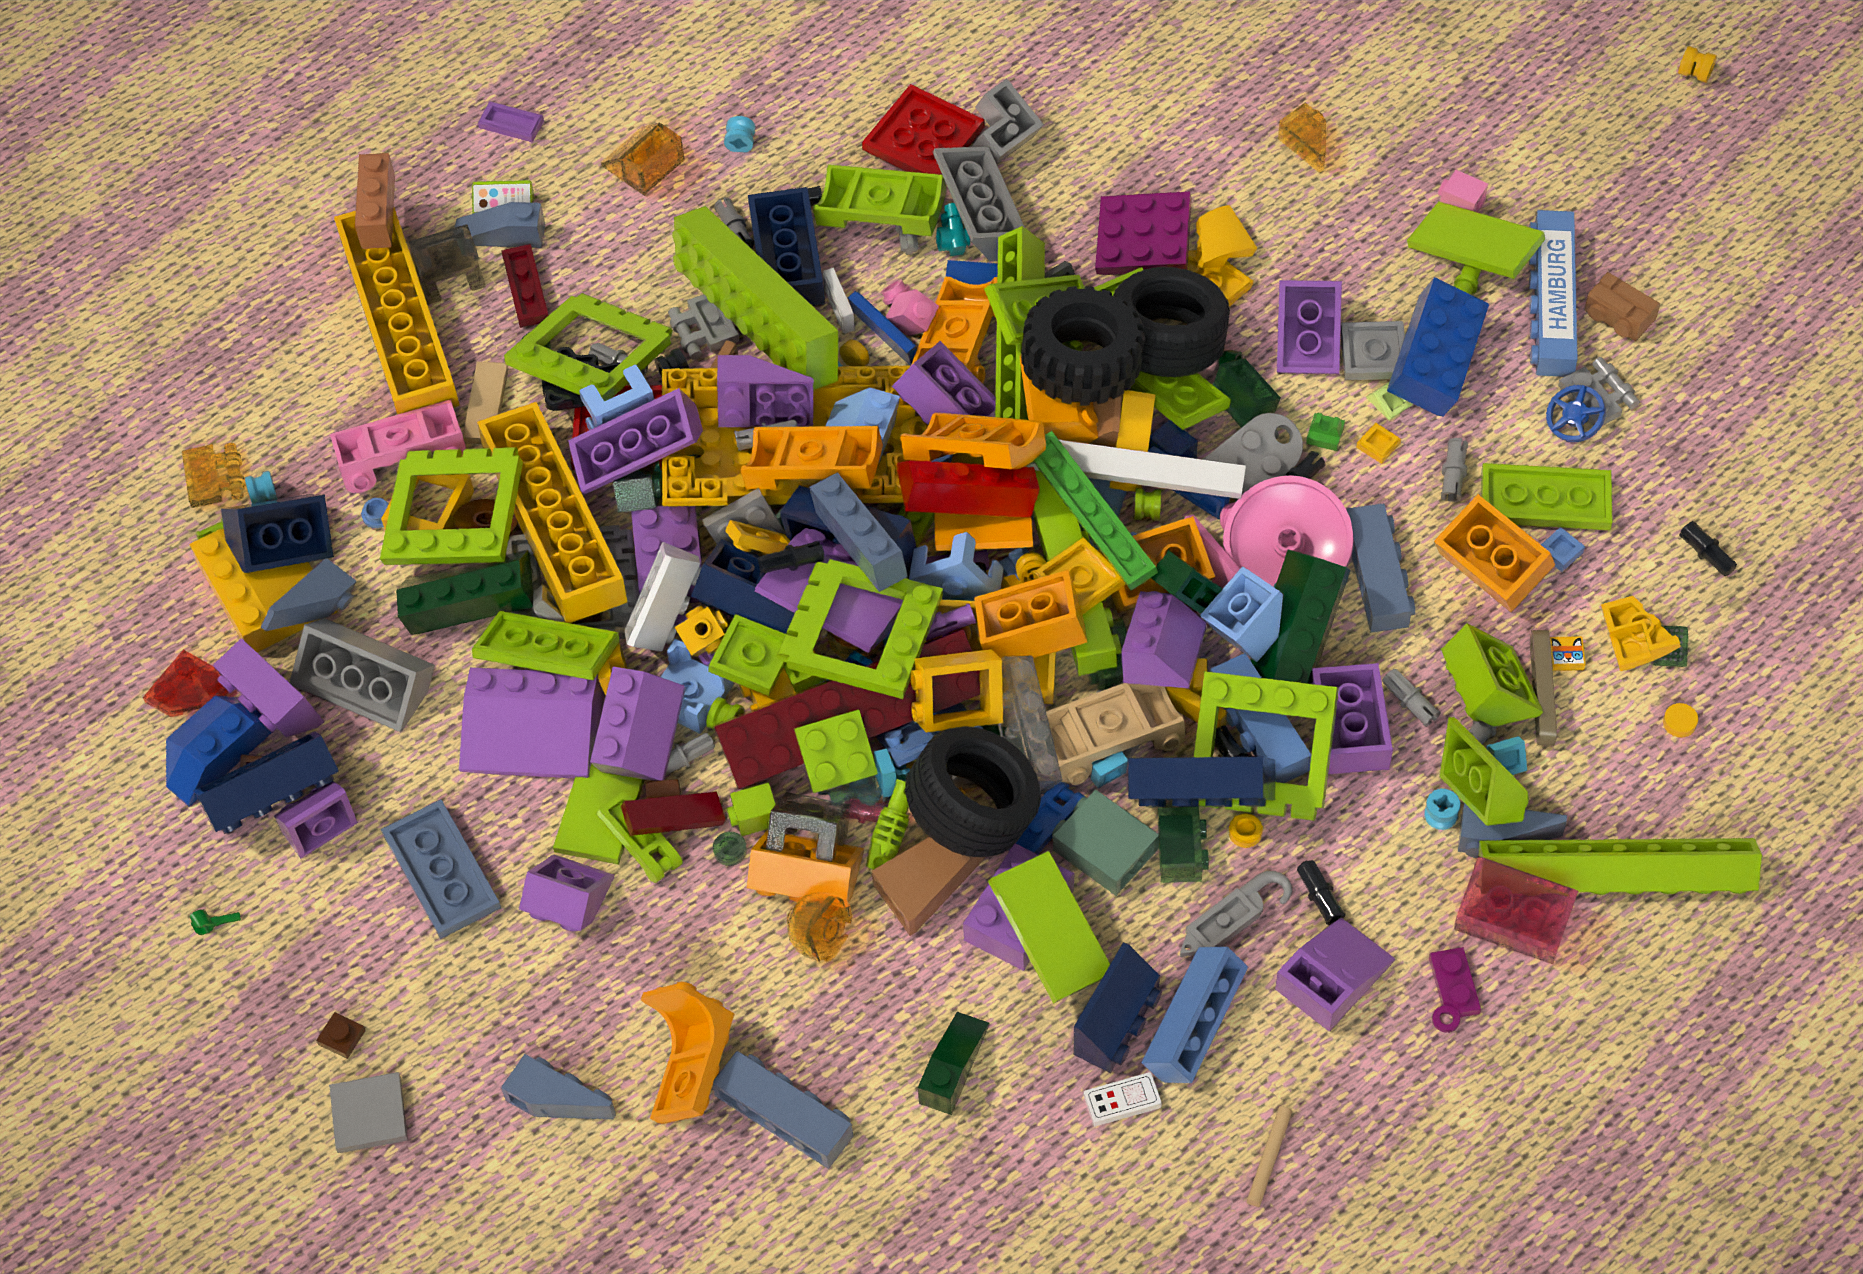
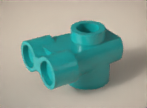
[936,203,970,256]

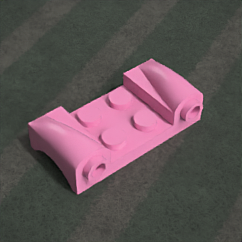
[330,399,466,493]

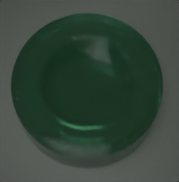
[713,832,747,866]

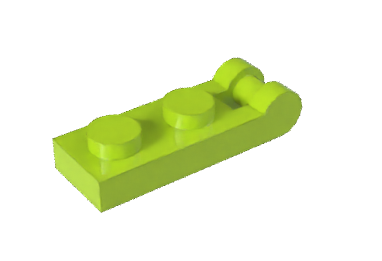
[597,791,683,883]

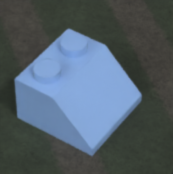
[826,387,900,462]
[1200,566,1283,662]

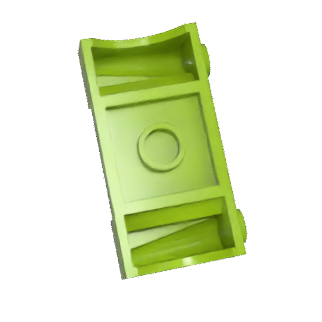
[813,164,947,236]

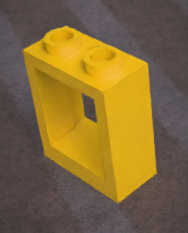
[381,474,474,530]
[910,649,1003,733]

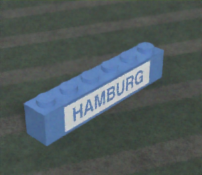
[1529,210,1578,377]

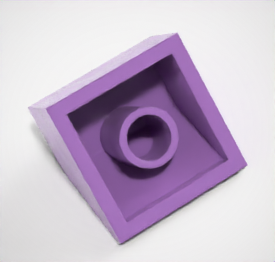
[274,781,358,859]
[519,854,615,931]

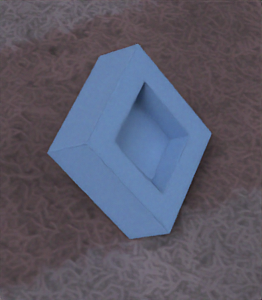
[1541,527,1585,572]

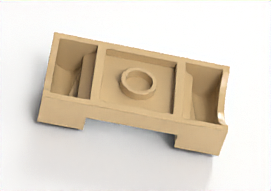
[1035,683,1185,785]

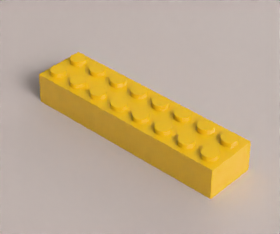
[334,208,460,415]
[477,402,628,623]

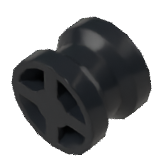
[654,348,690,378]

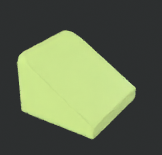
[1366,381,1413,420]

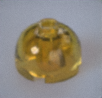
[787,892,852,962]

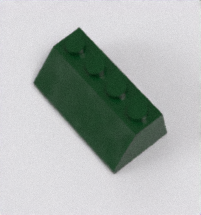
[1250,549,1351,684]
[396,550,533,635]

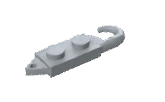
[1180,871,1292,957]

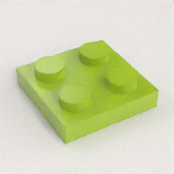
[708,614,787,696]
[794,709,878,793]

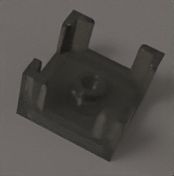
[409,224,486,304]
[766,792,851,862]

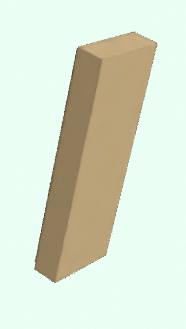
[463,361,509,444]

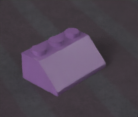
[1121,591,1206,688]
[212,638,325,737]
[590,667,686,781]

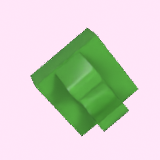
[1306,413,1345,451]

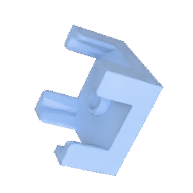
[579,365,654,430]
[909,532,1004,601]
[661,639,734,734]

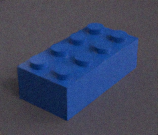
[1387,277,1489,417]

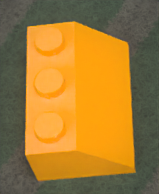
[1019,355,1098,444]
[934,513,1033,551]
[974,570,1087,667]
[746,830,864,908]

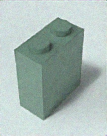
[1052,789,1159,896]

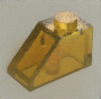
[1278,102,1326,173]

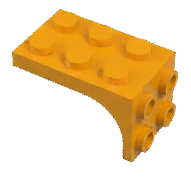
[641,982,735,1124]

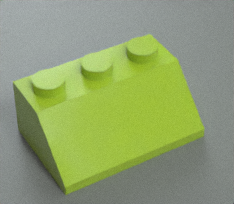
[1441,623,1543,727]
[1439,717,1529,826]

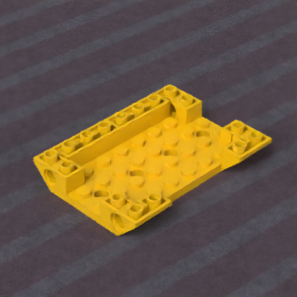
[662,365,915,506]

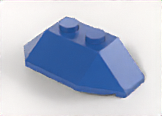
[166,696,272,807]

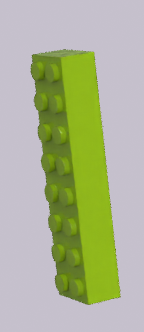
[672,206,838,390]

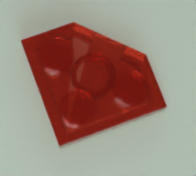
[143,649,229,717]

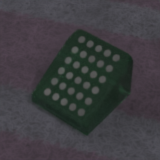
[1653,625,1688,667]

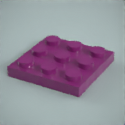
[1095,191,1192,275]

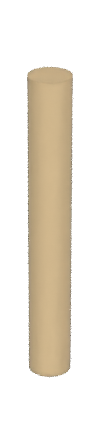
[1246,1106,1292,1207]

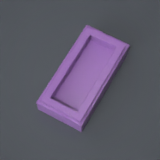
[478,101,544,143]

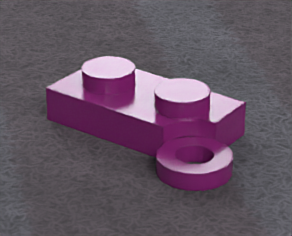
[1429,947,1481,1033]

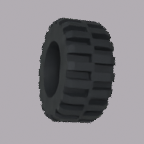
[1021,286,1145,406]

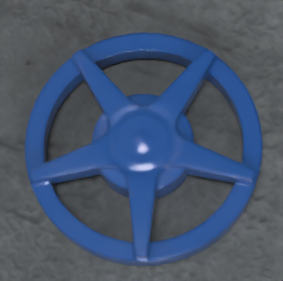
[1546,385,1606,442]

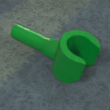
[190,909,241,935]

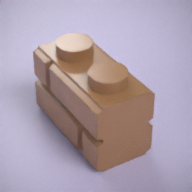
[1584,272,1660,341]

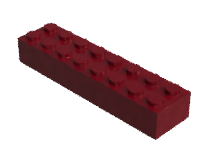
[713,629,980,789]

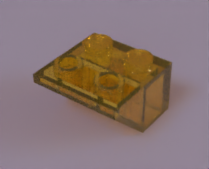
[601,122,685,196]

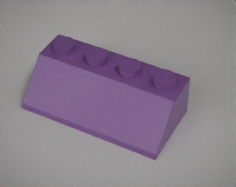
[568,388,703,495]

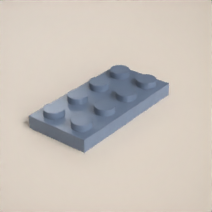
[381,799,501,939]

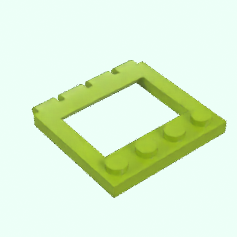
[504,293,673,401]
[380,447,523,565]
[777,559,943,699]
[1194,671,1339,821]

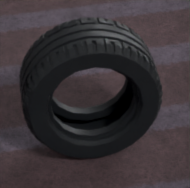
[1113,267,1230,377]
[905,726,1041,858]

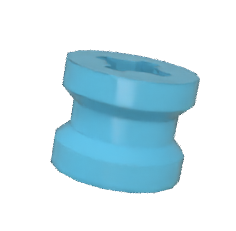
[724,116,756,152]
[245,471,278,503]
[1424,789,1460,830]

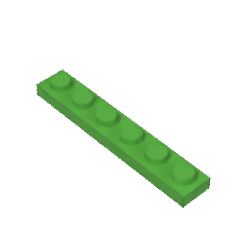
[1033,431,1158,591]

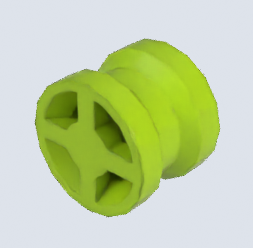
[1134,488,1161,521]
[706,697,745,729]

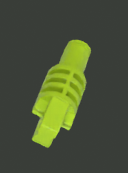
[866,779,910,870]

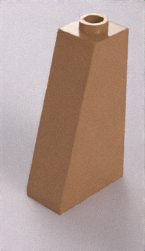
[872,837,986,936]

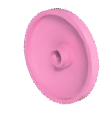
[1223,476,1354,587]

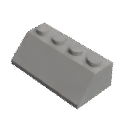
[933,146,1025,261]
[290,618,435,732]

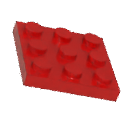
[862,84,985,175]

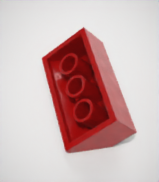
[896,460,1040,518]

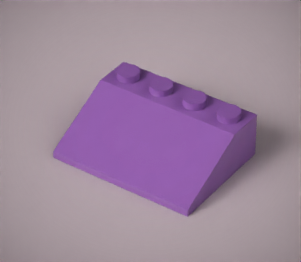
[755,528,907,653]
[459,667,605,778]

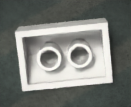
[624,542,702,652]

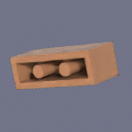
[355,153,395,249]

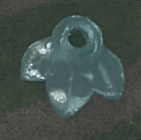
[818,776,882,806]

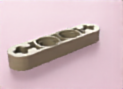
[1530,630,1557,746]

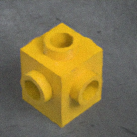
[675,605,730,657]

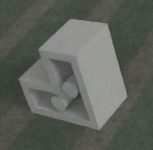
[972,78,1044,164]

